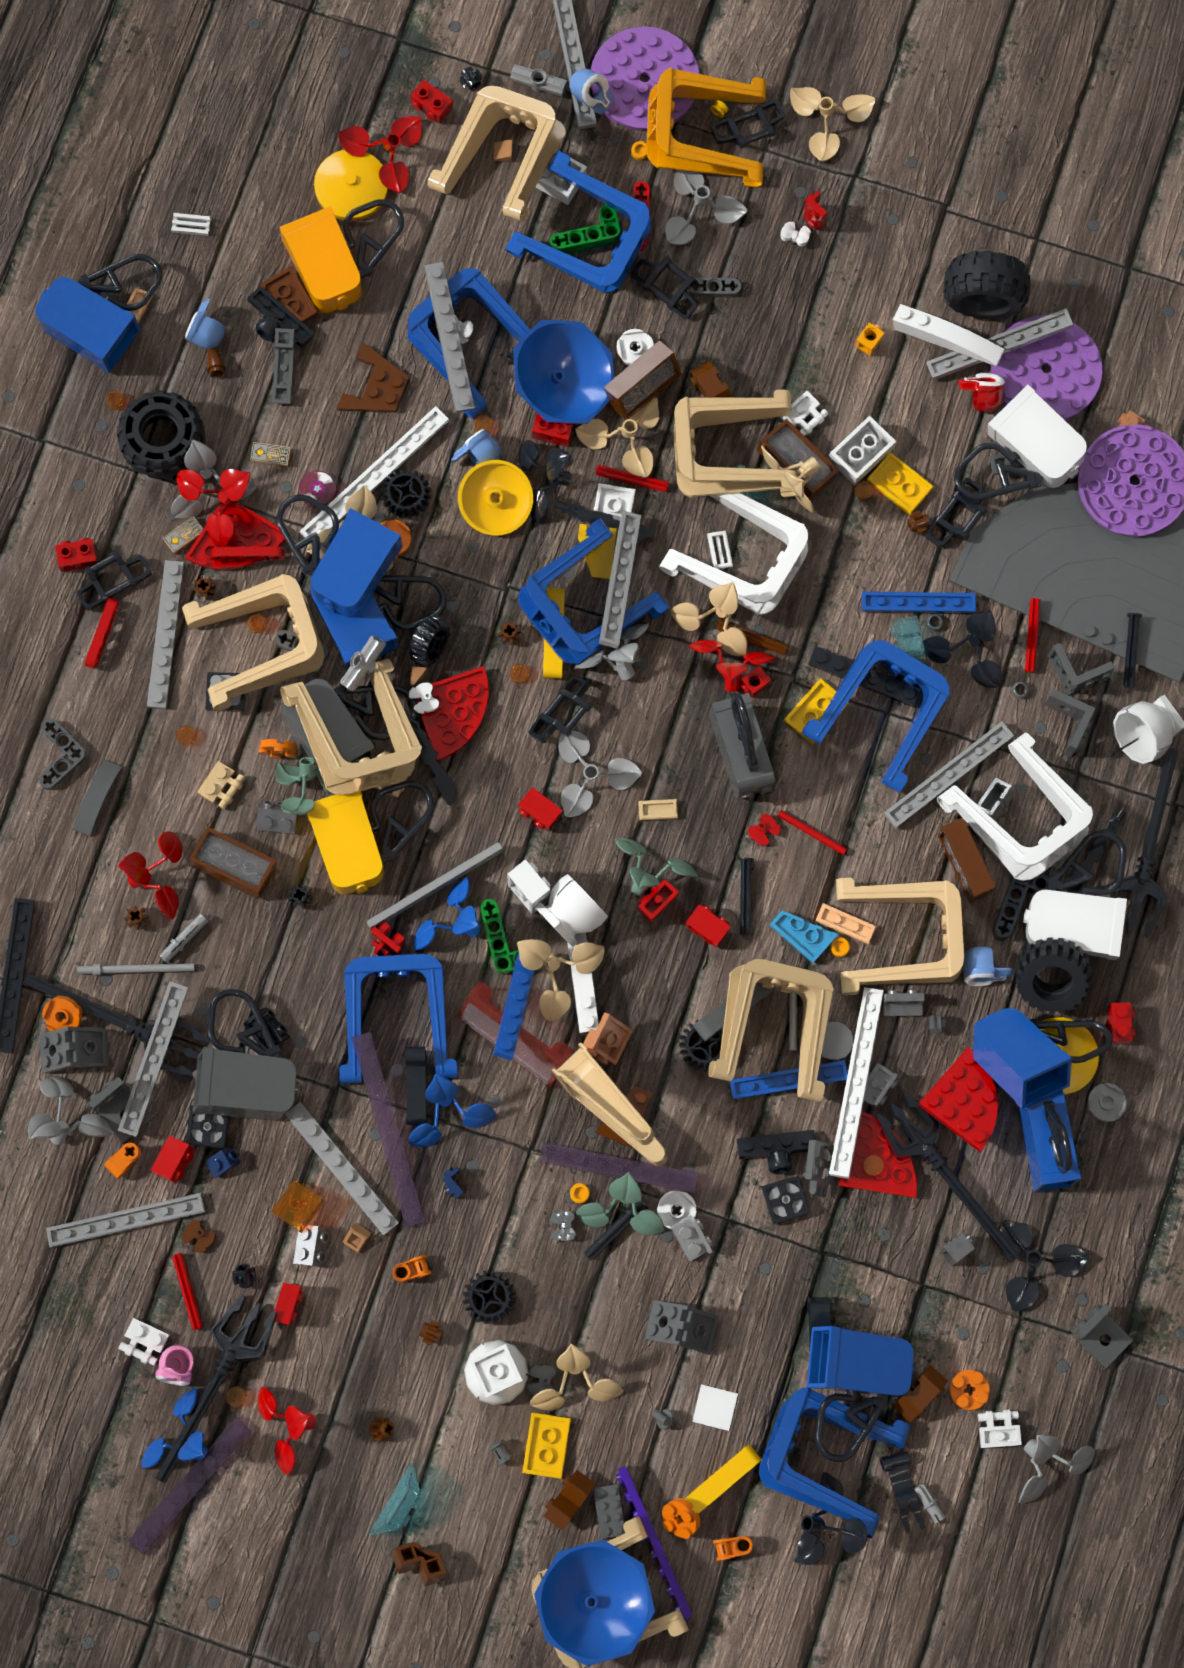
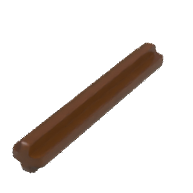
[716,619,788,655]

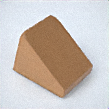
[493,140,512,162]
[410,666,428,689]
[342,1223,372,1253]

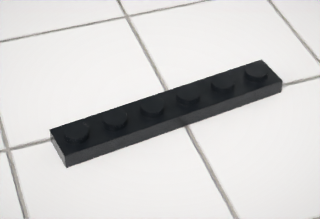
[808,646,921,708]

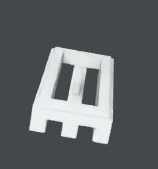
[171,213,211,236]
[707,530,733,570]

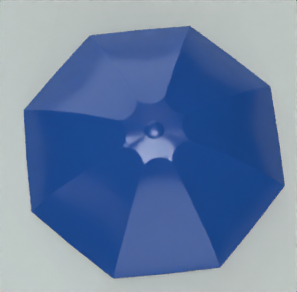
[513,320,614,424]
[534,1540,655,1666]

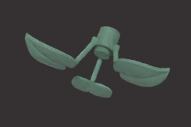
[275,757,335,815]
[614,838,698,897]
[575,1172,665,1235]

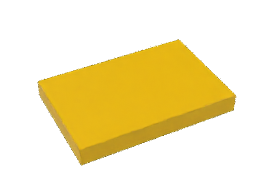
[866,452,934,515]
[784,678,850,745]
[522,1413,571,1479]

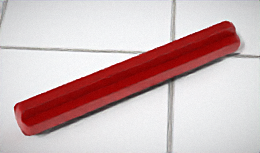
[595,465,669,492]
[1025,598,1041,673]
[172,1253,203,1330]

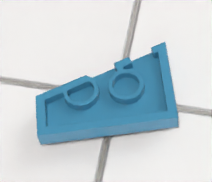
[769,910,838,964]

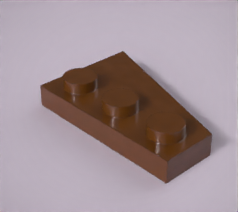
[259,266,319,323]
[595,1086,653,1148]

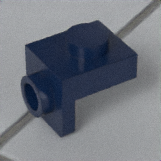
[205,1147,241,1178]
[442,1167,464,1199]

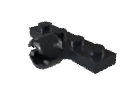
[247,286,315,348]
[736,1130,816,1175]

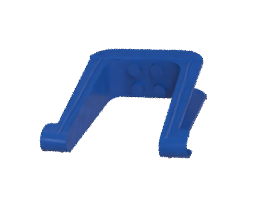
[505,151,651,293]
[407,268,530,419]
[518,518,670,664]
[801,640,949,793]
[339,954,458,1084]
[759,1387,911,1539]

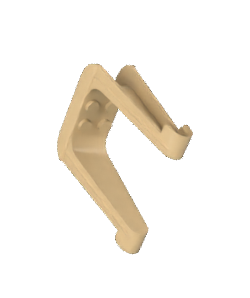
[428,86,566,222]
[673,390,798,498]
[182,574,325,711]
[280,659,422,795]
[836,878,964,995]
[709,959,834,1102]
[552,1043,668,1167]
[532,1516,689,1668]

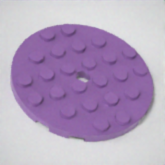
[591,27,699,131]
[990,315,1102,420]
[1078,424,1184,537]

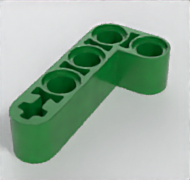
[550,205,620,254]
[481,899,519,975]

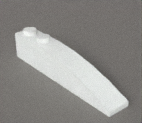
[893,304,1004,366]
[567,933,599,1036]

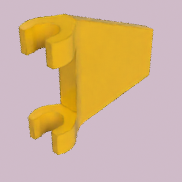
[578,524,617,580]

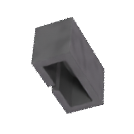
[977,778,1014,823]
[939,1233,975,1266]

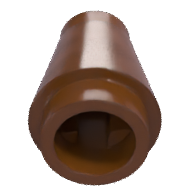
[207,348,226,378]

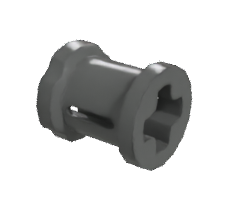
[489,1439,514,1466]

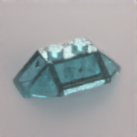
[369,1463,422,1536]

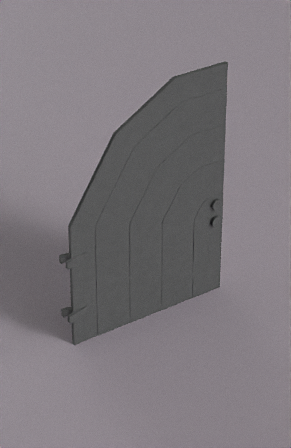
[949,478,1184,683]

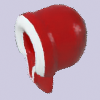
[957,373,1005,412]

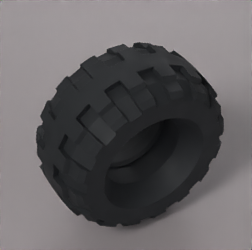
[943,251,1031,320]
[117,390,205,479]

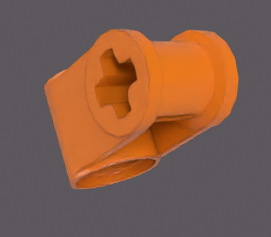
[104,1143,141,1179]
[393,1255,432,1283]
[713,1536,752,1561]

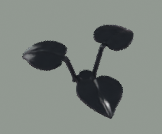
[519,440,571,524]
[920,610,1002,688]
[1000,1220,1089,1311]
[794,1472,868,1565]

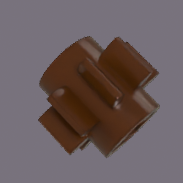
[907,510,930,535]
[192,575,216,600]
[498,620,521,645]
[124,905,149,930]
[419,1320,443,1345]
[369,1417,394,1441]

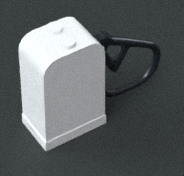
[954,385,1087,500]
[1023,831,1127,960]

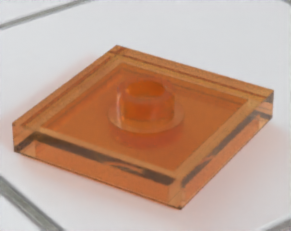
[271,1180,325,1233]

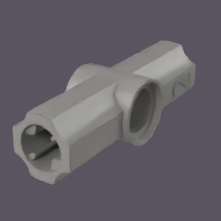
[510,64,567,97]
[340,635,386,691]

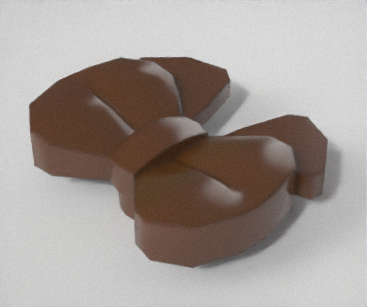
[182,1220,215,1253]

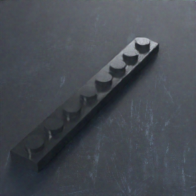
[0,898,35,1054]

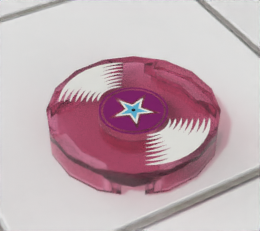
[299,471,336,508]

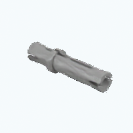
[159,913,208,963]

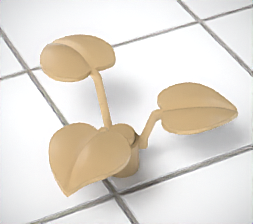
[790,87,876,162]
[575,398,659,478]
[761,444,821,514]
[306,486,393,570]
[671,582,747,656]
[517,939,604,1021]
[530,1344,624,1411]

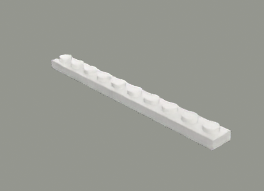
[300,406,449,537]
[829,987,884,1179]

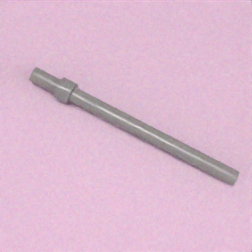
[77,964,195,976]

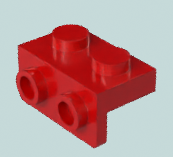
[803,191,827,231]
[274,1283,304,1326]

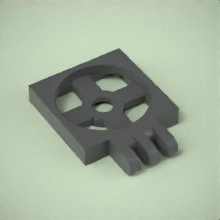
[805,1140,835,1198]

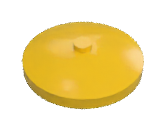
[314,150,388,221]
[457,460,533,536]
[1040,1017,1099,1095]

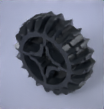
[381,469,431,519]
[409,616,450,666]
[679,1020,723,1072]
[463,1271,516,1325]

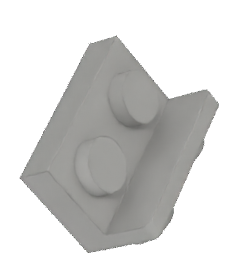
[671,1215,713,1262]

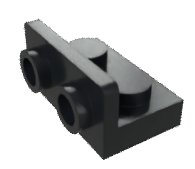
[243,1007,290,1050]

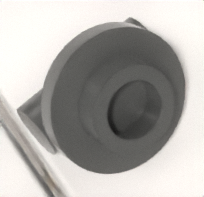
[929,1014,945,1034]
[652,1409,674,1430]

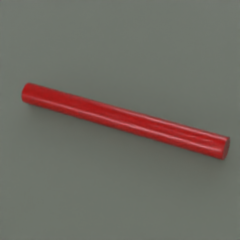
[777,810,847,855]

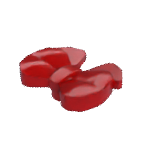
[747,814,780,846]

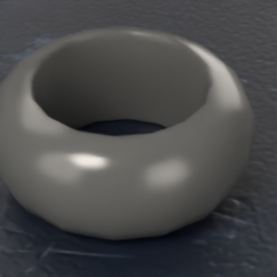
[926,614,944,631]
[1012,681,1029,699]

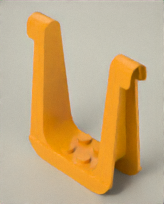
[646,68,766,187]

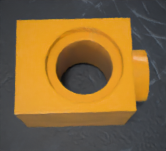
[855,323,884,356]

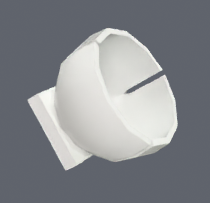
[1113,694,1184,764]
[535,874,608,947]
[464,1340,529,1405]

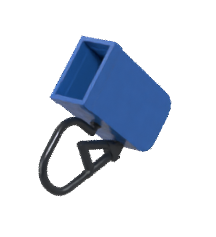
[35,254,163,374]
[276,494,402,618]
[310,574,447,671]
[973,1008,1113,1109]
[1018,1090,1081,1192]
[806,1326,914,1462]

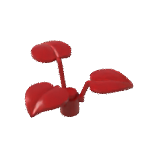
[338,116,422,193]
[177,469,250,546]
[689,639,777,692]
[118,831,183,920]
[258,1387,316,1476]

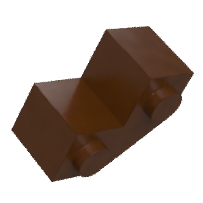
[689,361,733,398]
[893,1365,948,1423]
[544,1470,596,1531]
[392,1542,446,1587]

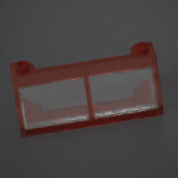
[457,980,574,1087]

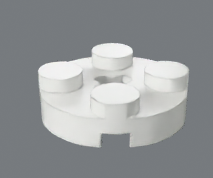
[617,329,654,365]
[657,1191,696,1230]

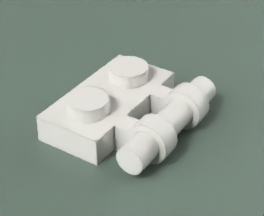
[780,391,829,436]
[118,1318,170,1366]
[978,1409,1022,1448]

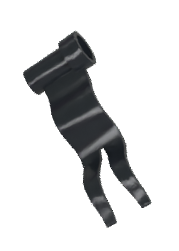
[880,1452,926,1534]

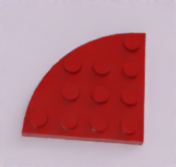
[185,501,285,570]
[416,666,488,762]
[919,1047,998,1153]
[838,1112,917,1198]

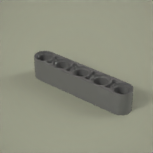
[693,982,775,1042]

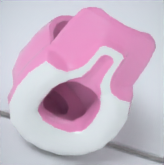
[156,1345,194,1386]

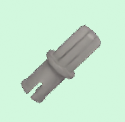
[915,1484,946,1524]

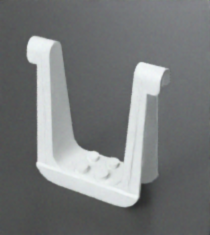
[659,493,808,615]
[937,733,1093,881]

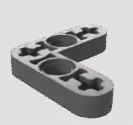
[39,718,86,790]

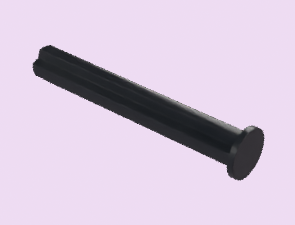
[1123,613,1142,689]
[739,858,754,935]
[584,1199,649,1260]

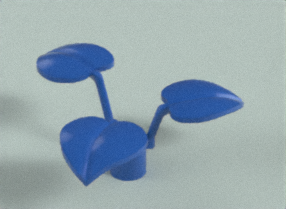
[414,877,481,952]
[408,1074,497,1147]
[141,1388,208,1470]

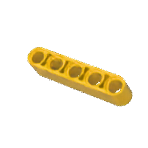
[543,588,565,679]
[684,1444,762,1514]

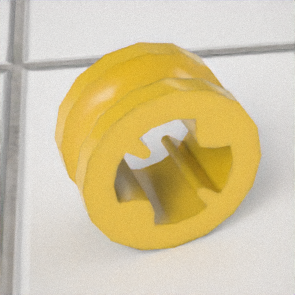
[710,100,729,118]

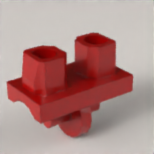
[370,921,406,956]

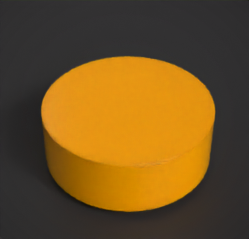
[631,141,648,161]
[830,937,850,957]
[570,1183,590,1204]

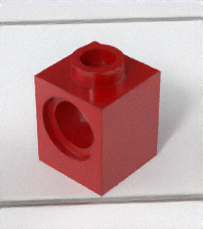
[740,666,771,698]

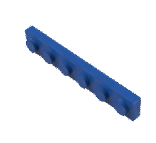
[861,592,976,613]
[493,953,534,1061]
[729,1060,848,1100]

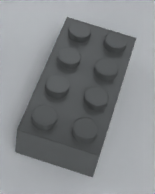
[593,1484,625,1539]

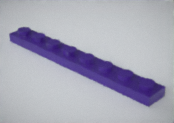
[616,1466,692,1620]

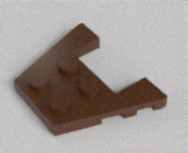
[337,343,409,413]

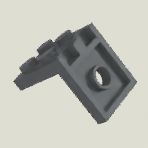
[1048,643,1114,695]
[1045,689,1095,757]
[39,1026,108,1073]
[88,1077,154,1144]
[644,1300,719,1355]
[1070,1304,1133,1369]

